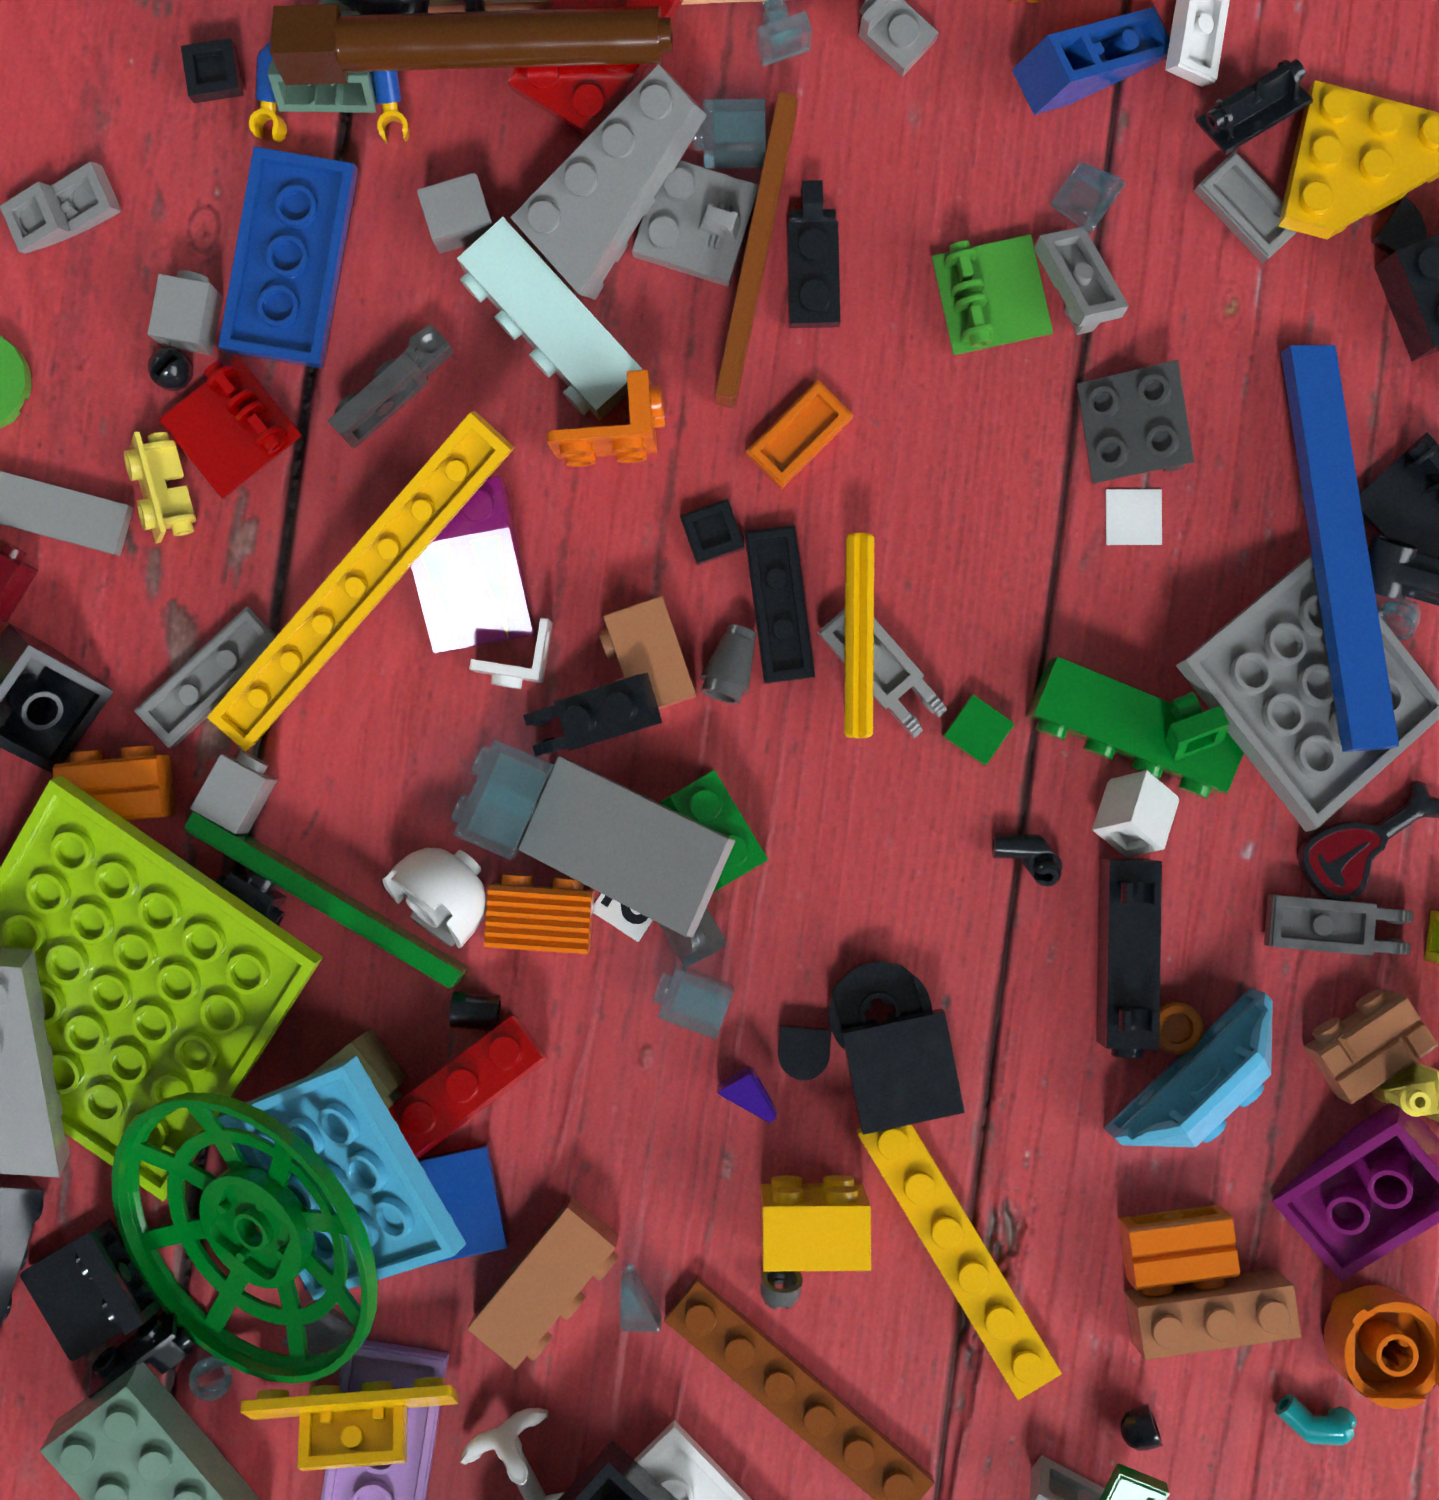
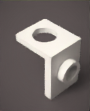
[469,618,553,689]

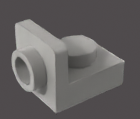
[858,0,939,77]

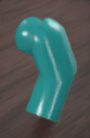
[1275,1394,1357,1446]

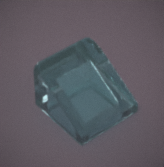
[1050,162,1127,234]
[620,1265,662,1332]

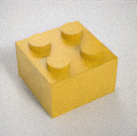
[761,1175,871,1272]

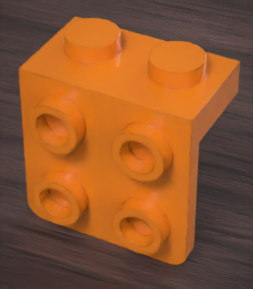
[546,370,666,467]

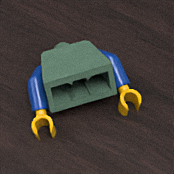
[249,0,410,144]

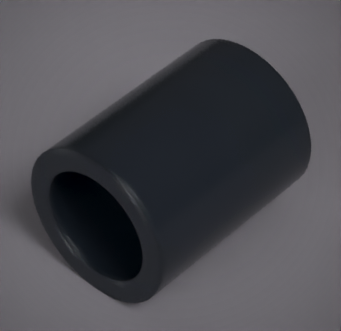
[449,991,501,1031]

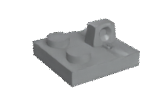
[632,160,759,287]

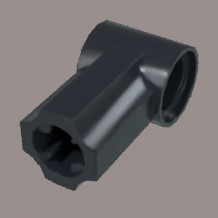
[1368,535,1439,606]

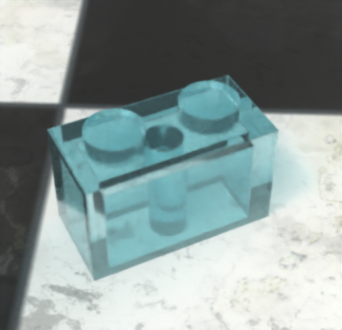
[451,739,555,860]

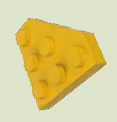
[1278,80,1439,240]

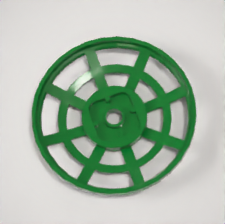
[112,1092,378,1384]

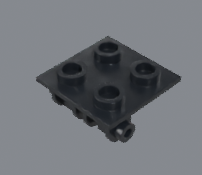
[1359,432,1439,557]

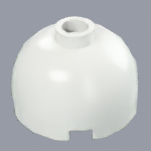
[382,847,487,948]

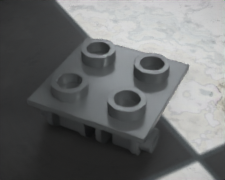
[1077,360,1195,484]

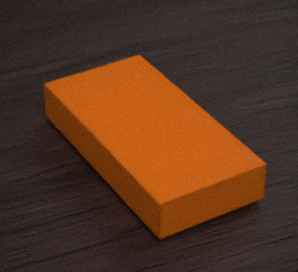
[745,380,854,490]

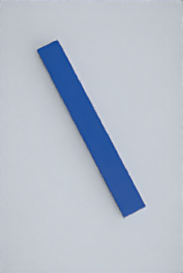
[1281,345,1399,752]

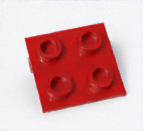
[158,356,302,499]

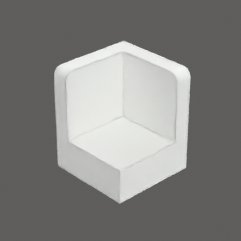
[1092,770,1179,857]

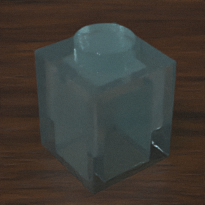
[693,99,766,168]
[652,964,734,1039]

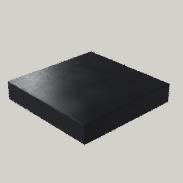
[841,1008,965,1135]

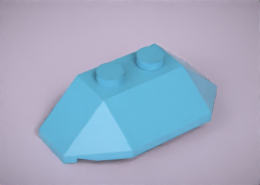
[1104,988,1273,1147]

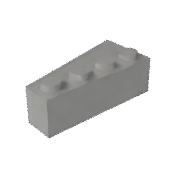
[510,64,707,300]
[0,947,70,1178]

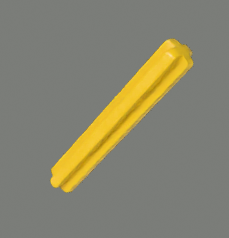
[844,532,874,738]

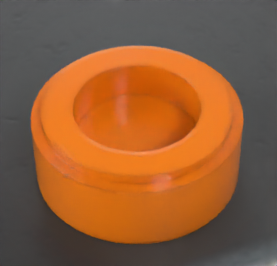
[1159,1000,1203,1054]

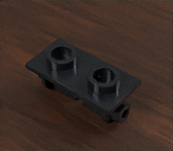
[1196,59,1313,155]
[88,1311,196,1398]

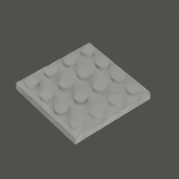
[1176,553,1439,832]

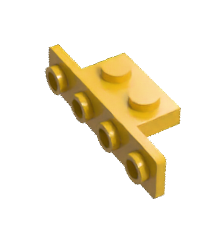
[240,1377,459,1471]

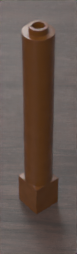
[270,4,673,85]

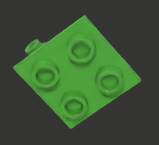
[931,234,1053,356]

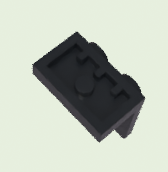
[20,1218,162,1361]

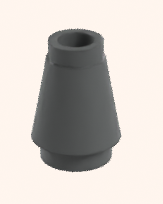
[700,624,757,704]

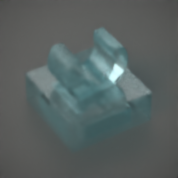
[756,0,812,67]

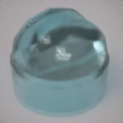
[1378,595,1421,640]
[189,1355,233,1401]

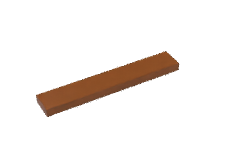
[715,91,798,408]

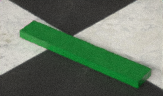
[184,811,468,988]

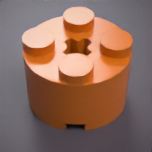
[1324,1285,1439,1409]

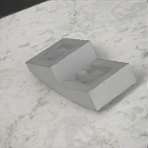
[0,161,122,254]

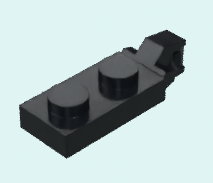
[787,180,841,328]

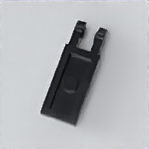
[523,672,662,757]

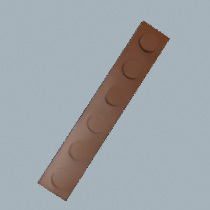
[664,1276,934,1500]

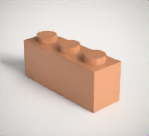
[467,1196,619,1369]
[1124,1269,1302,1360]

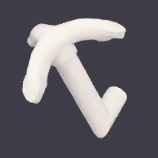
[459,1408,564,1500]

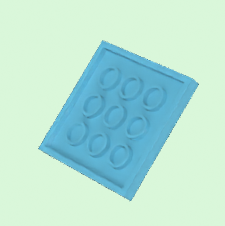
[217,1056,466,1300]

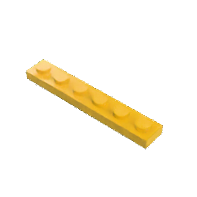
[856,1124,1062,1401]

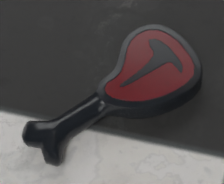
[1297,780,1439,901]

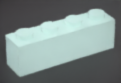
[457,217,642,421]

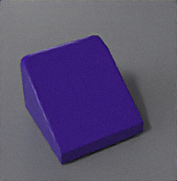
[717,1066,777,1123]

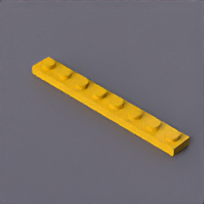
[206,411,515,752]

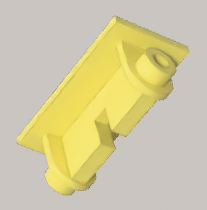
[124,432,196,544]
[1371,1061,1439,1122]

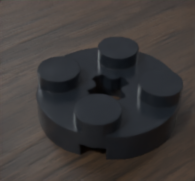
[828,960,932,1049]

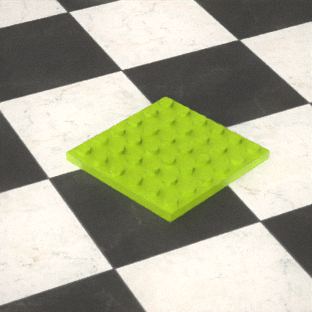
[0,775,323,1202]

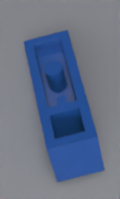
[1012,7,1170,115]

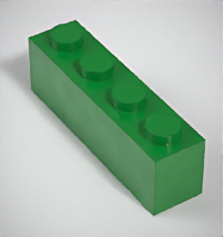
[1026,656,1244,799]

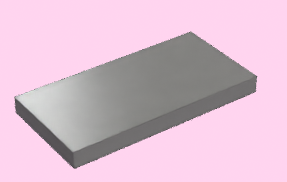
[518,756,736,937]

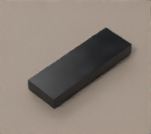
[744,525,815,684]

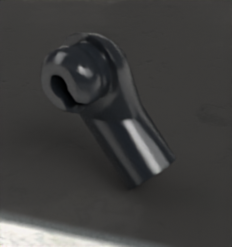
[992,833,1062,887]

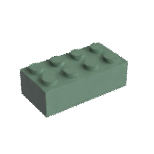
[40,1362,261,1500]

